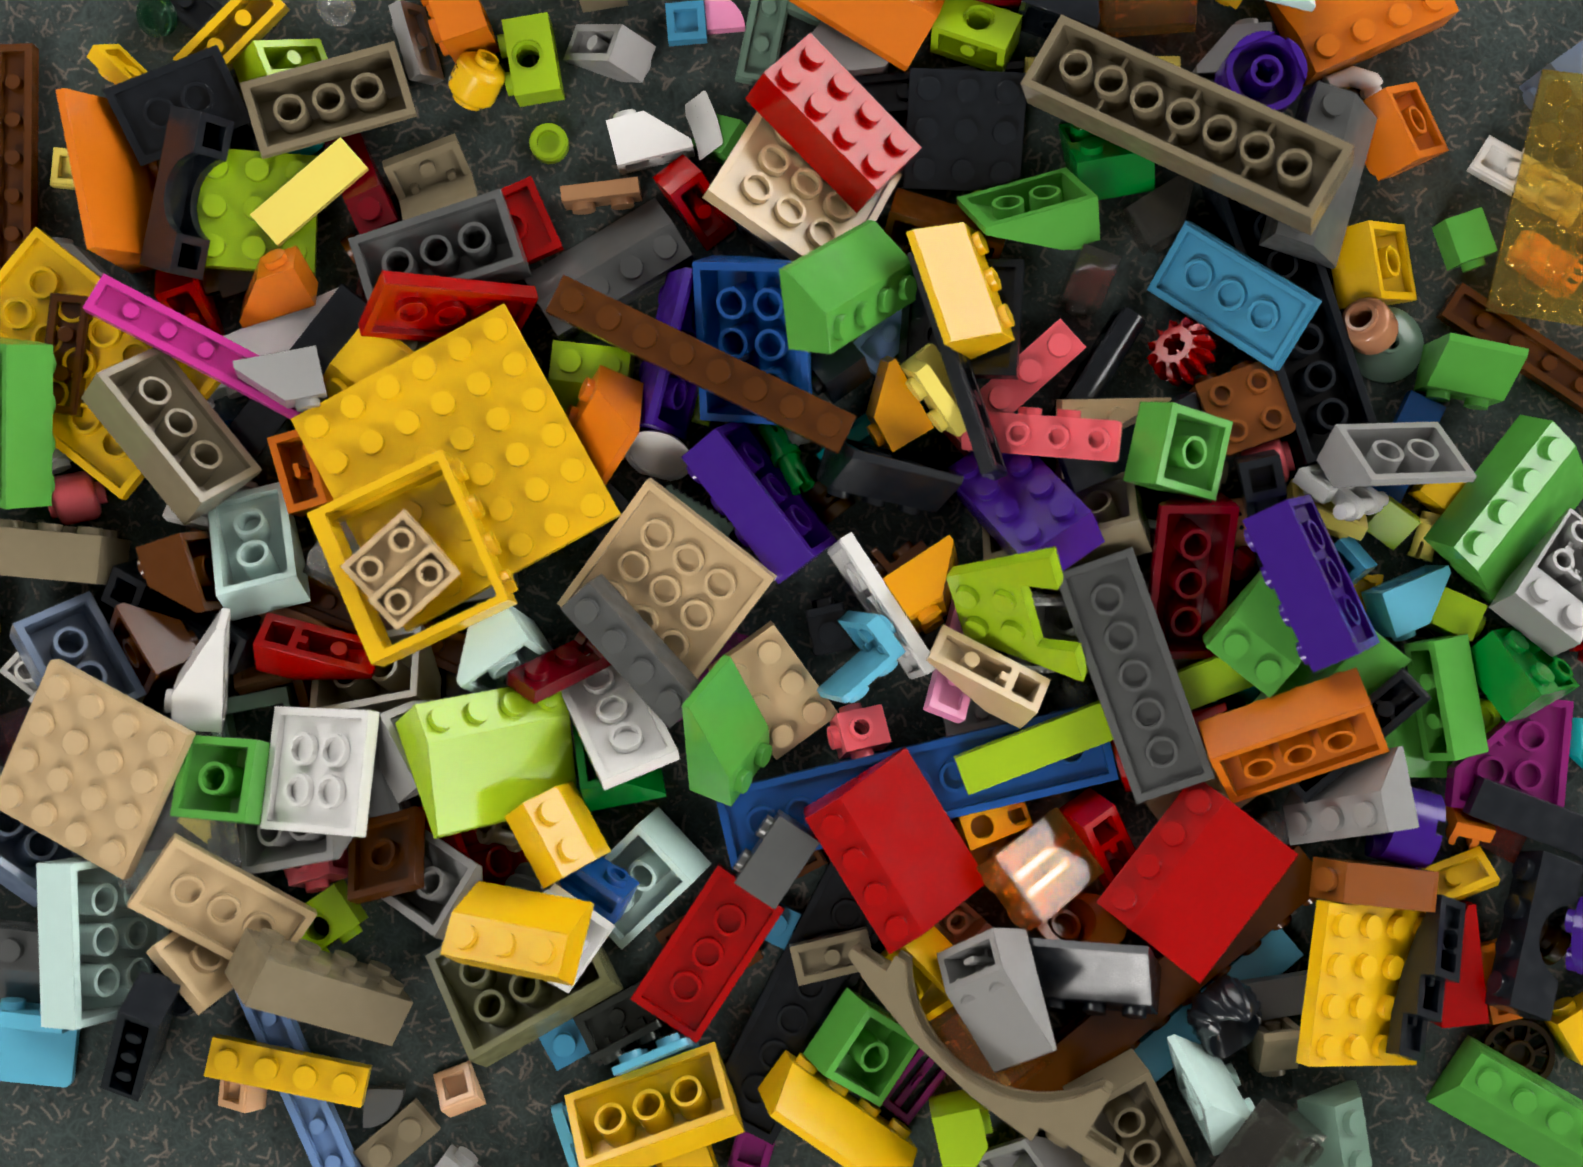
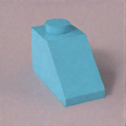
[1361,565,1451,641]

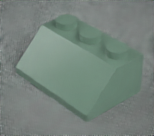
[1297,1080,1372,1167]

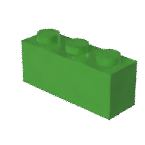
[1404,634,1489,761]

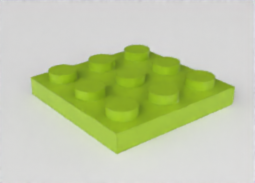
[197,149,318,275]

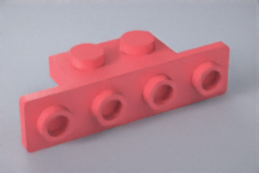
[961,407,1122,462]

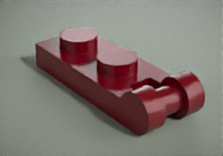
[507,631,611,704]

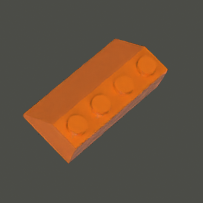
[788,0,945,72]
[1198,667,1390,803]

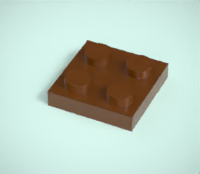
[347,806,425,904]

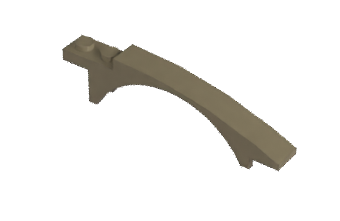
[848,942,1125,1167]

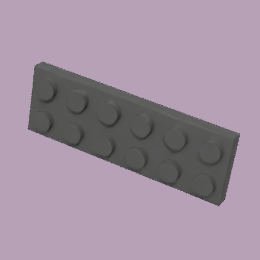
[1059,547,1215,804]

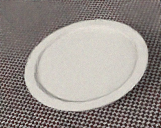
[625,430,689,481]

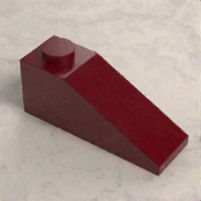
[323,132,402,234]

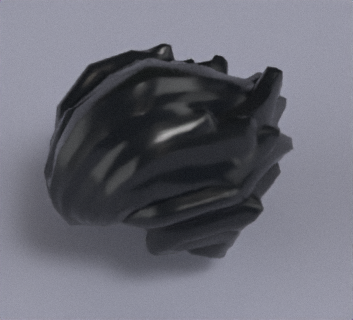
[1186,974,1262,1059]

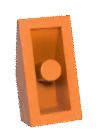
[239,246,319,328]

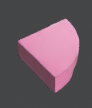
[704,0,745,35]

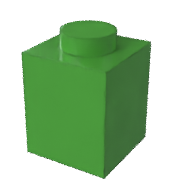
[1432,207,1498,273]

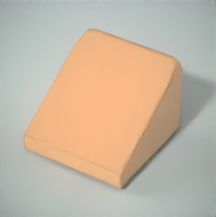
[433,1061,486,1118]
[218,1080,268,1113]

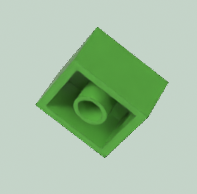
[803,987,919,1107]

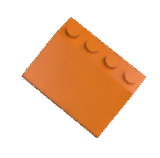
[1264,0,1459,87]
[55,88,159,274]

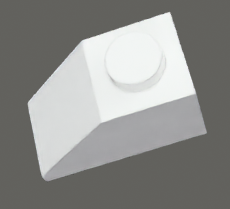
[606,109,695,175]

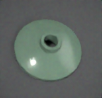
[1353,306,1424,383]

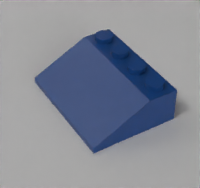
[692,255,812,425]

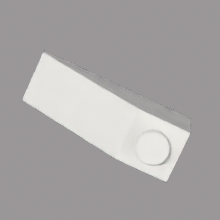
[164,608,231,733]

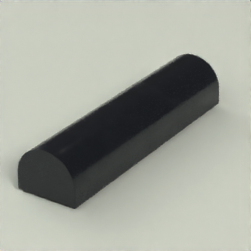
[1048,306,1146,416]
[1289,668,1432,804]

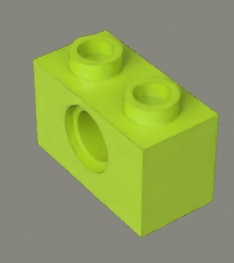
[930,0,1023,72]
[497,12,565,107]
[301,879,369,953]

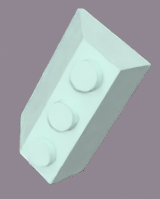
[456,606,553,693]

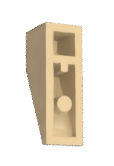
[926,624,1051,729]

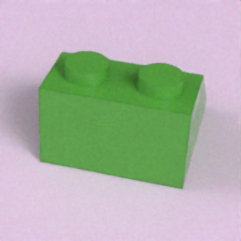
[1414,332,1529,410]
[1123,402,1233,501]
[170,735,270,825]

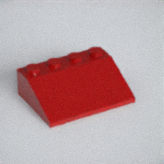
[803,746,988,955]
[1096,782,1299,984]

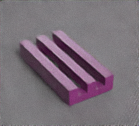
[882,1048,947,1125]

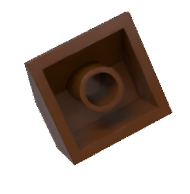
[135,531,223,613]
[109,602,199,700]

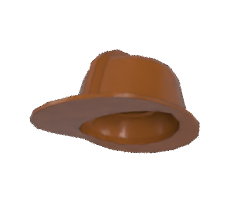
[1033,889,1127,944]

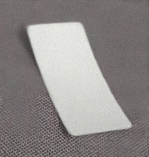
[685,91,723,160]

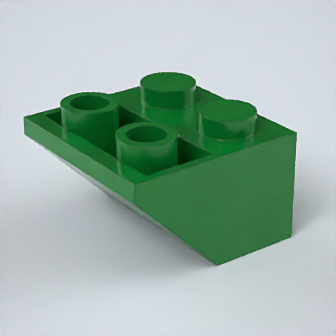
[1058,123,1155,200]
[1470,627,1580,723]
[572,721,666,811]

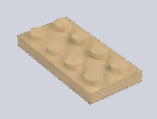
[127,833,317,960]

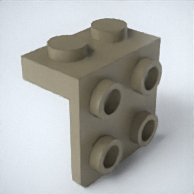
[382,133,479,220]

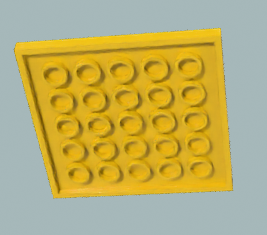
[290,303,621,632]

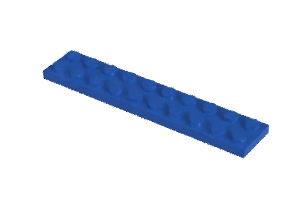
[716,702,1119,870]

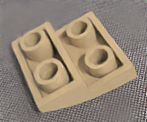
[340,509,461,630]

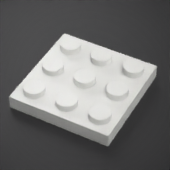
[260,706,380,837]

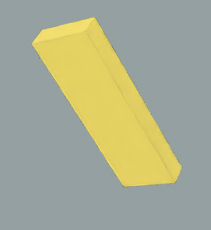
[250,137,369,247]

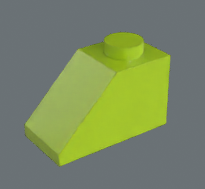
[232,38,328,83]

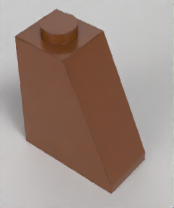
[1309,856,1439,912]

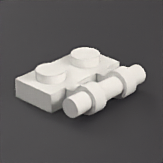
[1292,463,1389,521]

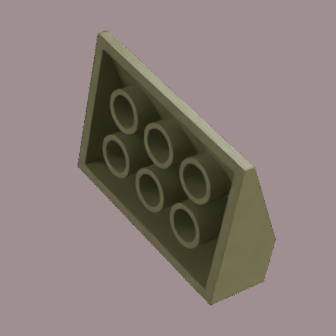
[425,946,623,1068]

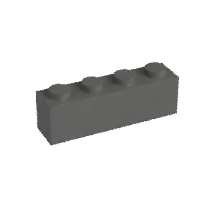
[560,574,700,729]

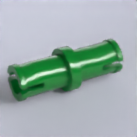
[757,424,815,496]

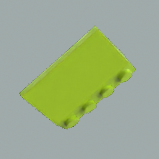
[395,687,577,839]

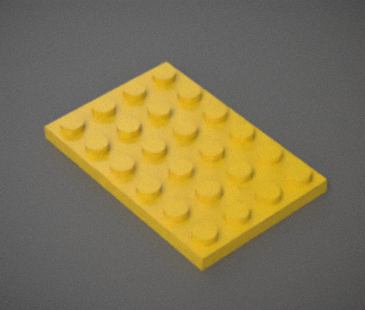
[0,227,221,500]

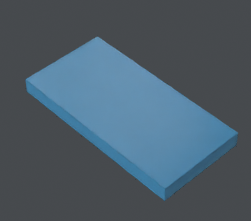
[1147,221,1322,371]

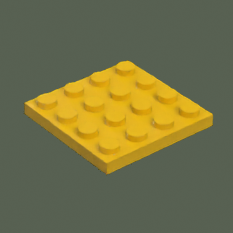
[1296,900,1425,1067]

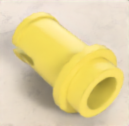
[1407,511,1441,562]

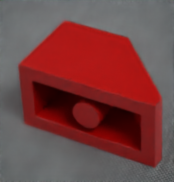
[652,154,737,251]
[154,270,225,336]

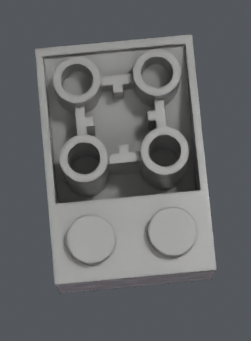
[1489,508,1583,657]
[937,928,1057,1073]

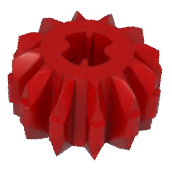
[1147,317,1216,387]

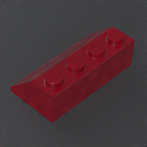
[1148,493,1240,659]

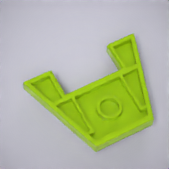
[946,547,1088,682]

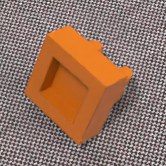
[1445,806,1496,849]

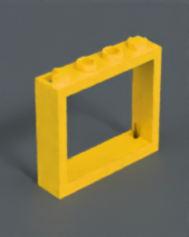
[307,449,518,667]

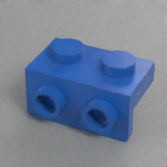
[559,857,640,924]

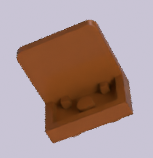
[1189,360,1296,456]

